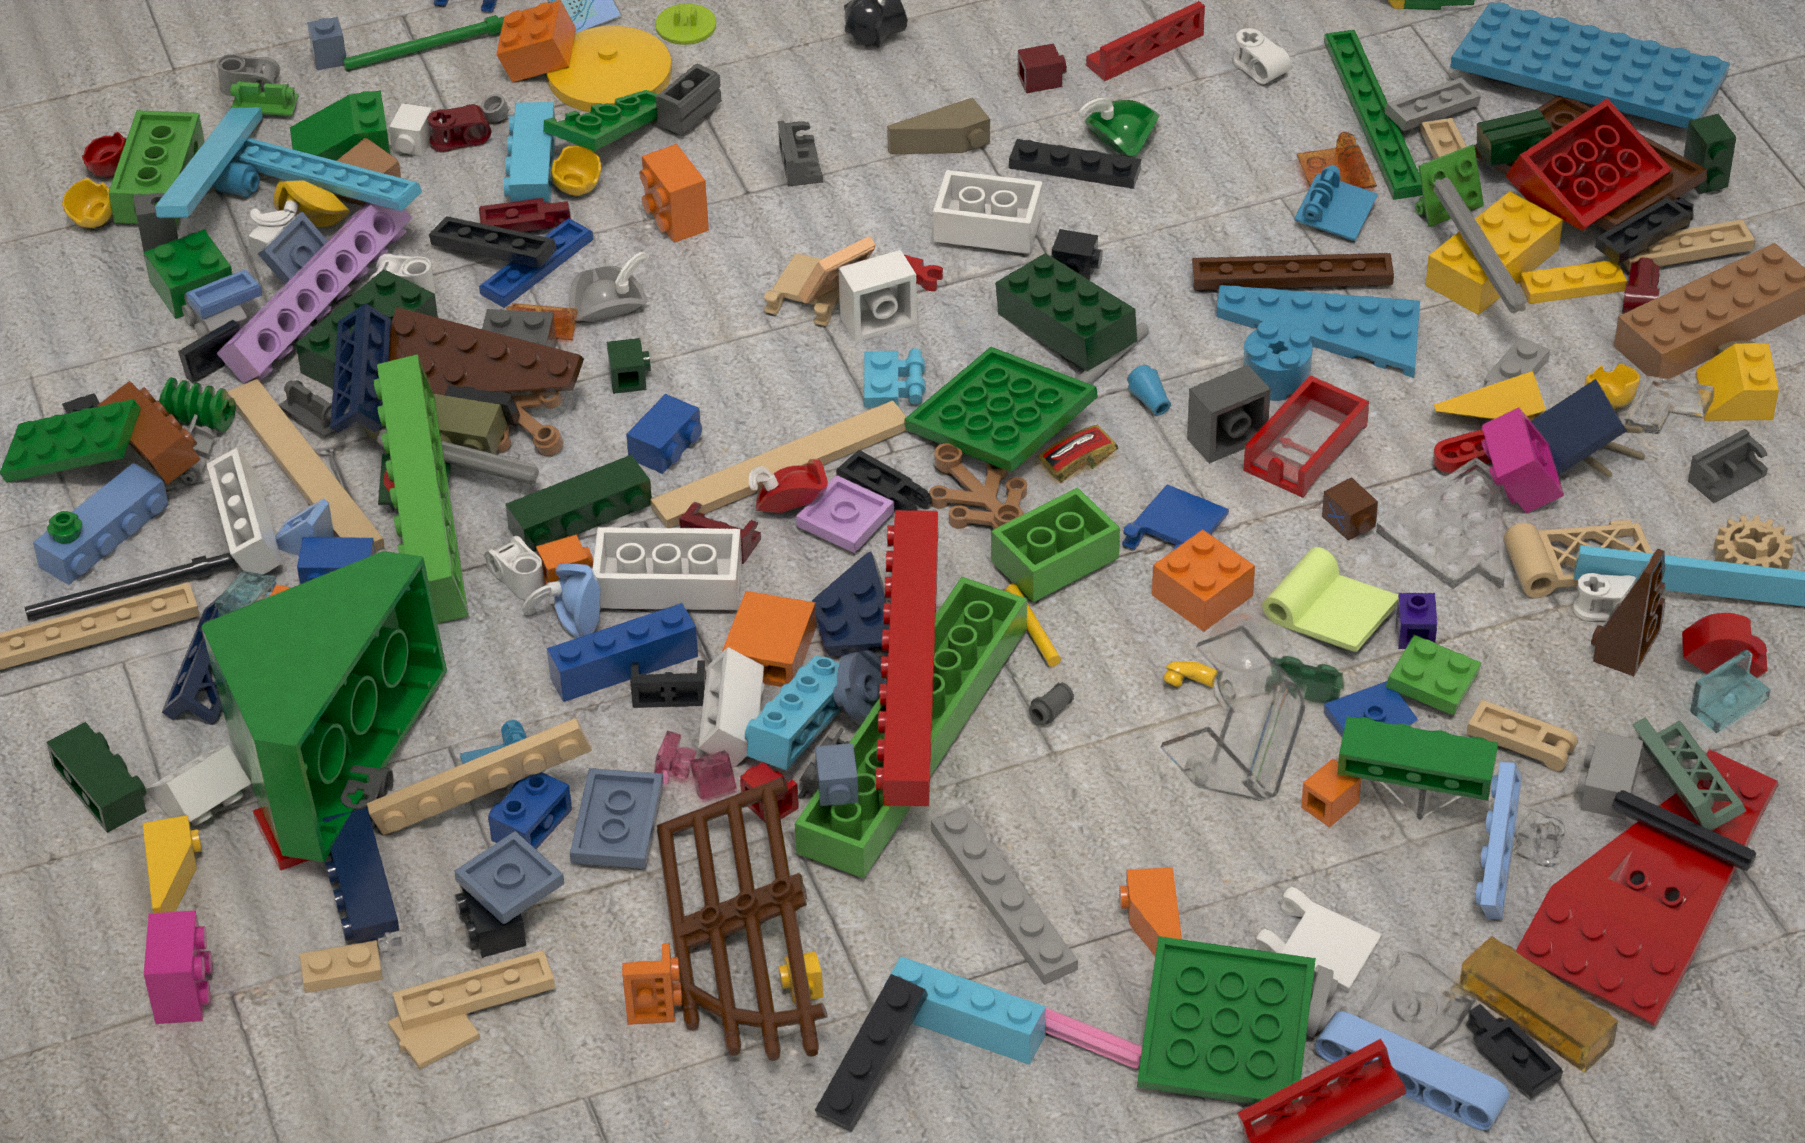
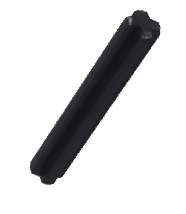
[1612,790,1756,871]

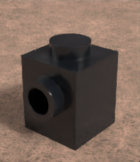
[1052,229,1103,280]

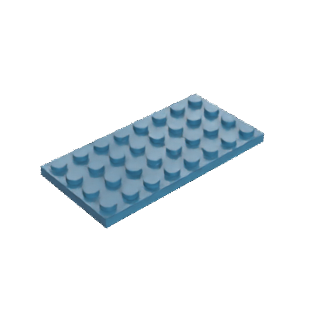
[1450,2,1730,129]

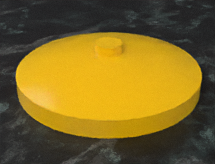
[547,25,672,112]

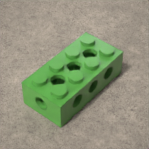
[108,110,205,225]

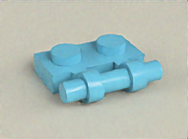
[864,348,926,408]

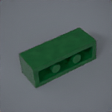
[46,722,147,833]

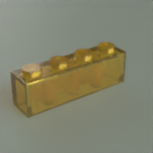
[1459,936,1618,1073]

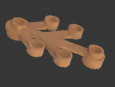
[496,391,564,456]
[929,443,1027,529]

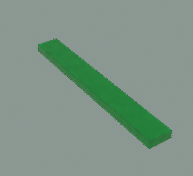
[1324,30,1423,200]

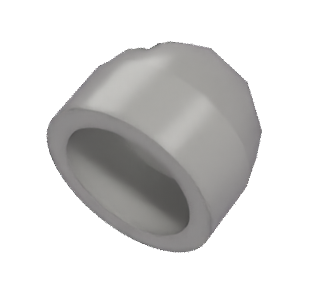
[481,94,509,122]

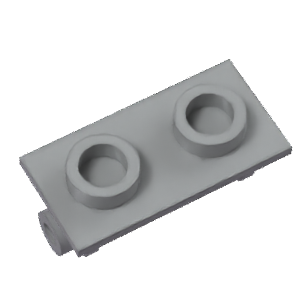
[169,414,215,484]

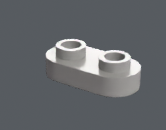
[1306,965,1338,1037]

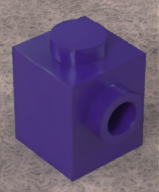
[1396,593,1437,649]

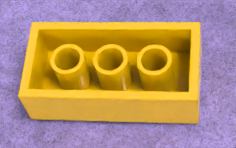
[1425,191,1563,315]

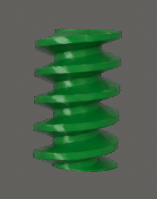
[159,377,236,432]

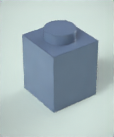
[307,17,346,70]
[815,743,859,806]

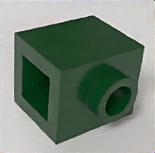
[607,338,651,394]

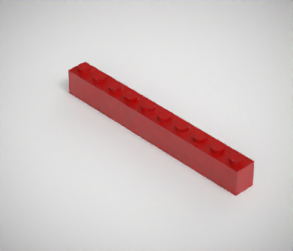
[876,510,939,807]

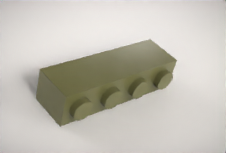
[363,394,508,454]

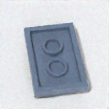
[570,768,664,869]

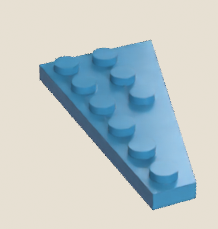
[1217,285,1420,378]

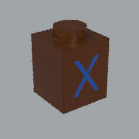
[1322,477,1378,541]

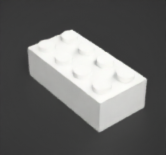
[593,527,742,610]

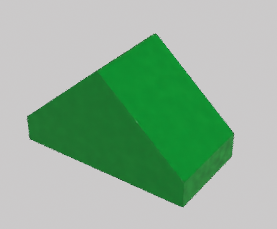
[202,551,447,862]

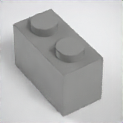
[1576,731,1643,820]

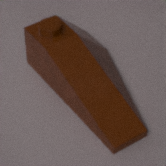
[1591,548,1665,677]

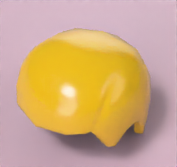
[551,146,602,196]
[62,178,113,228]
[1584,364,1640,408]

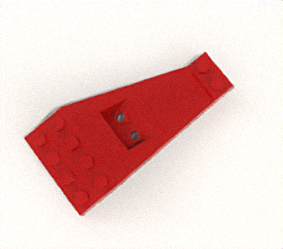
[1514,749,1779,1027]

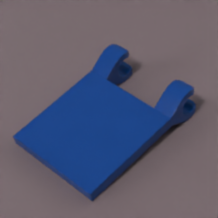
[1122,484,1229,550]

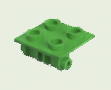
[1415,144,1484,227]

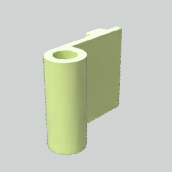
[1262,547,1398,652]

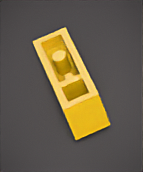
[1433,371,1546,421]
[142,815,202,913]

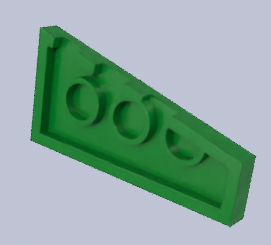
[543,90,658,151]

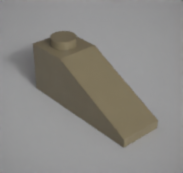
[887,97,990,154]

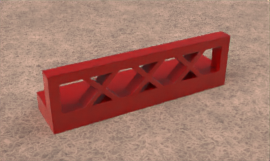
[1086,1,1205,81]
[1237,1039,1407,1143]

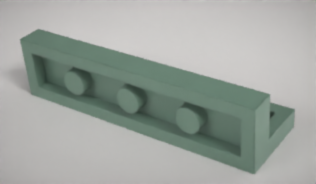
[1632,717,1746,831]

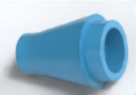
[1127,365,1171,416]

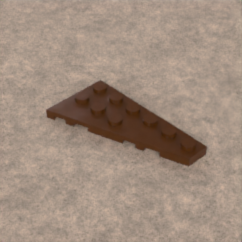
[388,307,584,396]

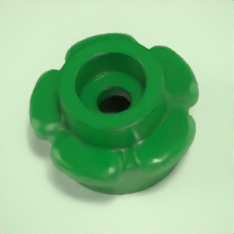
[47,511,82,544]

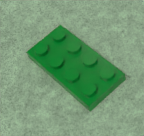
[0,399,141,482]

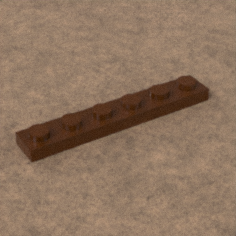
[1192,253,1394,290]

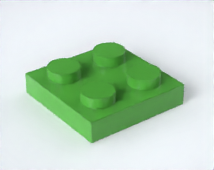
[1386,635,1482,716]

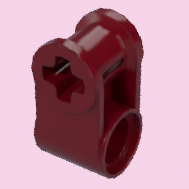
[428,104,492,152]

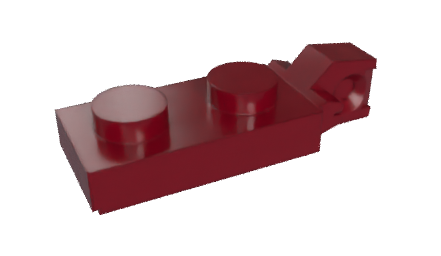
[479,198,571,232]

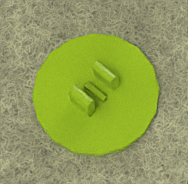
[655,3,716,45]

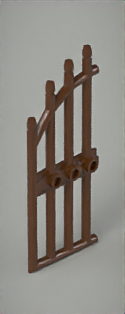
[657,777,828,1061]

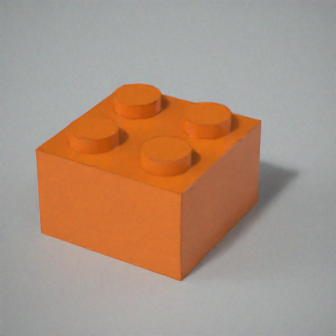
[496,0,576,83]
[639,144,709,243]
[1152,529,1255,632]

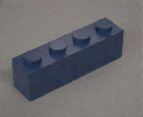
[322,808,402,948]

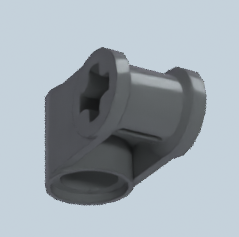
[341,765,394,829]

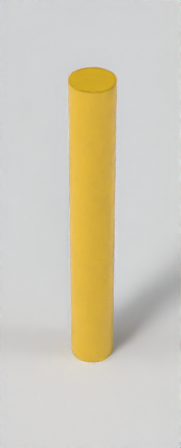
[1005,584,1061,667]

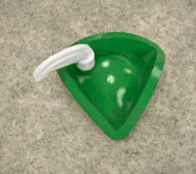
[1078,98,1160,156]

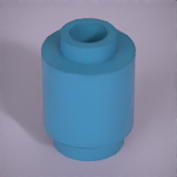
[211,162,260,197]

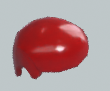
[82,132,127,178]

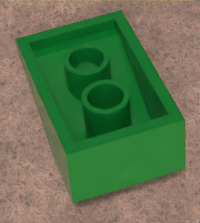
[290,90,390,161]

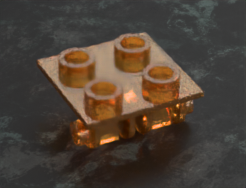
[1297,132,1377,189]

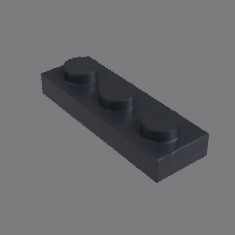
[1595,197,1691,264]

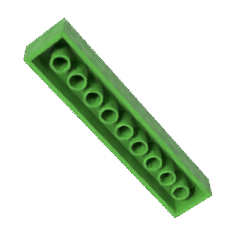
[795,576,1027,878]

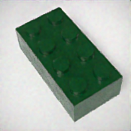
[995,253,1137,371]
[296,269,438,389]

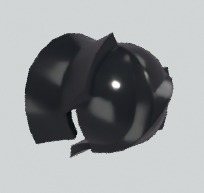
[844,0,908,49]

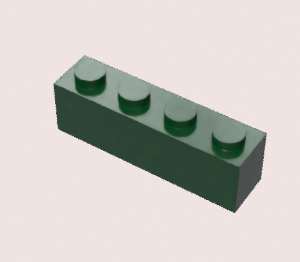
[505,454,652,552]

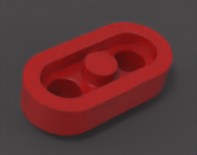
[1433,430,1492,473]

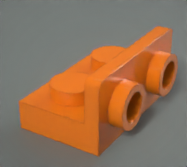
[622,943,682,1025]

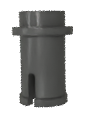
[1029,682,1074,724]

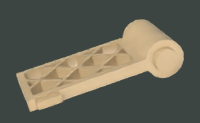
[1503,520,1653,598]

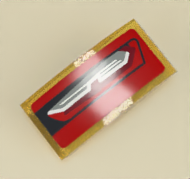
[1038,424,1119,483]

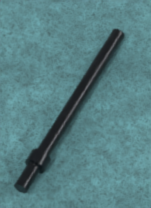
[24,552,238,620]

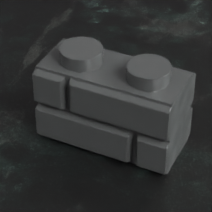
[656,63,722,135]

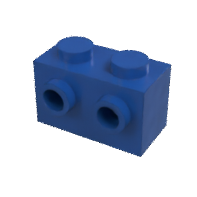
[488,772,572,849]

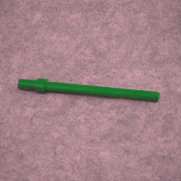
[342,15,504,71]

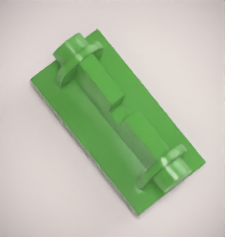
[230,81,299,116]

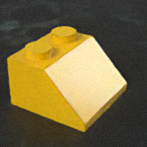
[1695,343,1779,421]

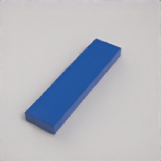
[479,218,593,308]

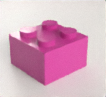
[1482,407,1564,514]
[144,910,213,1024]

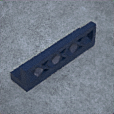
[330,303,391,433]
[161,592,245,725]

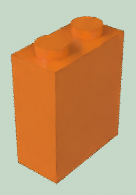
[722,591,817,687]

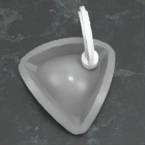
[569,251,649,322]

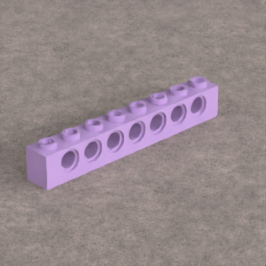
[217,202,412,384]

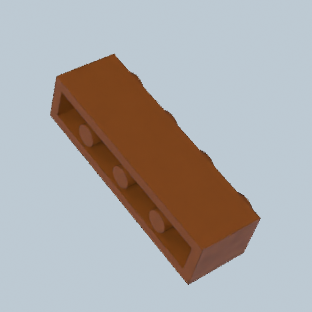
[97,381,201,485]

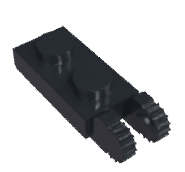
[836,450,932,511]

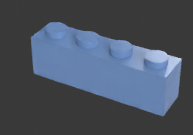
[33,463,169,585]

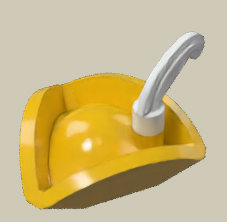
[250,180,349,228]

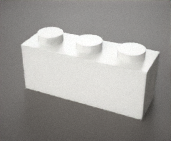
[698,647,764,767]

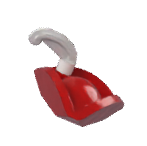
[749,458,828,513]

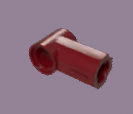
[1622,257,1660,314]

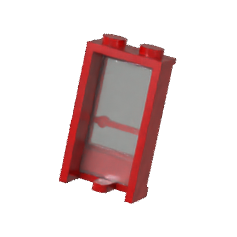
[1243,375,1369,498]

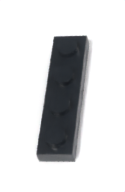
[1009,139,1141,189]
[429,216,557,268]
[815,974,928,1132]

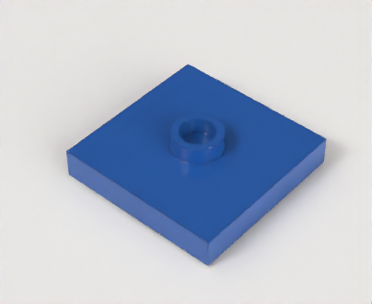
[1324,681,1426,737]

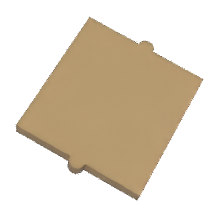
[387,1013,480,1070]

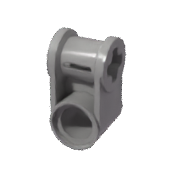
[217,54,280,96]

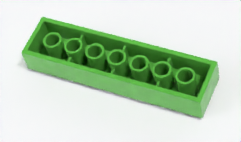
[374,354,469,624]

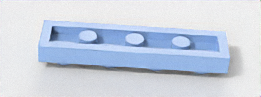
[1476,762,1522,920]

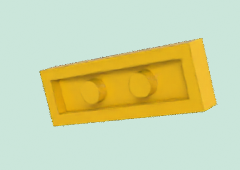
[1520,260,1627,304]

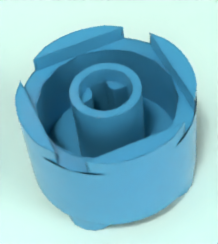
[1243,321,1313,401]

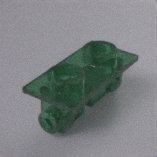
[1266,656,1345,704]

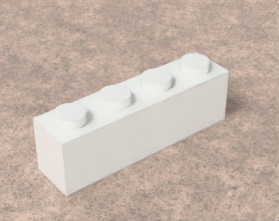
[207,448,283,580]

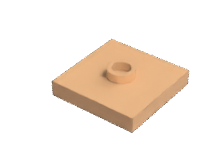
[798,236,876,304]

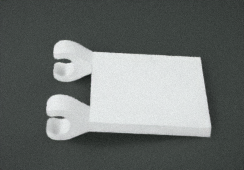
[1254,887,1382,993]

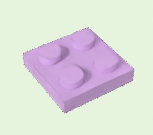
[796,475,894,553]

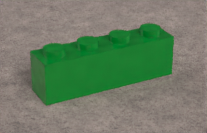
[1337,716,1498,801]

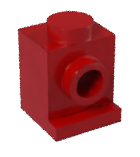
[740,762,799,823]

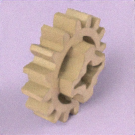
[1713,515,1794,569]

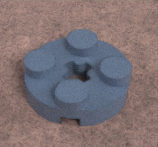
[833,651,885,726]

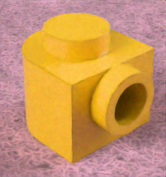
[778,951,824,1003]

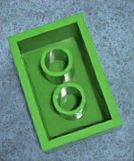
[991,487,1120,602]

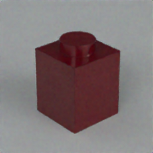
[1017,43,1067,93]

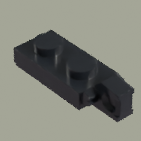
[1466,1004,1563,1098]

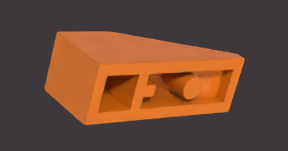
[1119,867,1182,956]

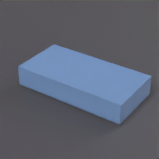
[186,269,262,319]

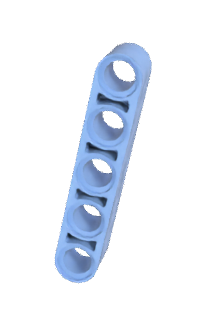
[1314,1011,1510,1130]

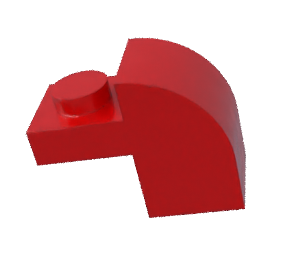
[1682,613,1768,678]

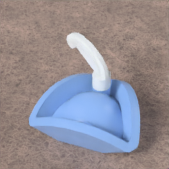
[522,563,601,638]

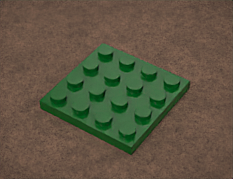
[904,347,1098,472]
[1137,936,1316,1104]

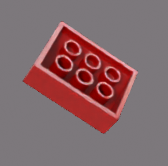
[1505,98,1672,231]

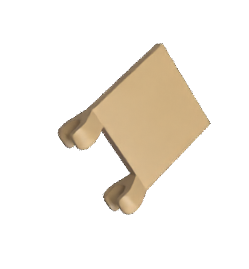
[764,253,840,326]

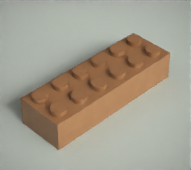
[1614,243,1805,385]

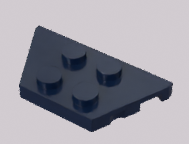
[812,551,890,656]

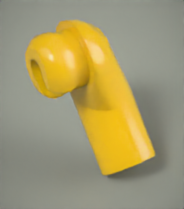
[1163,661,1220,688]

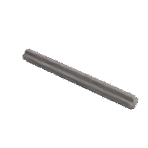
[1434,177,1527,314]

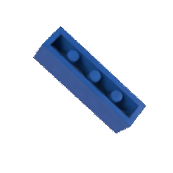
[547,603,698,702]

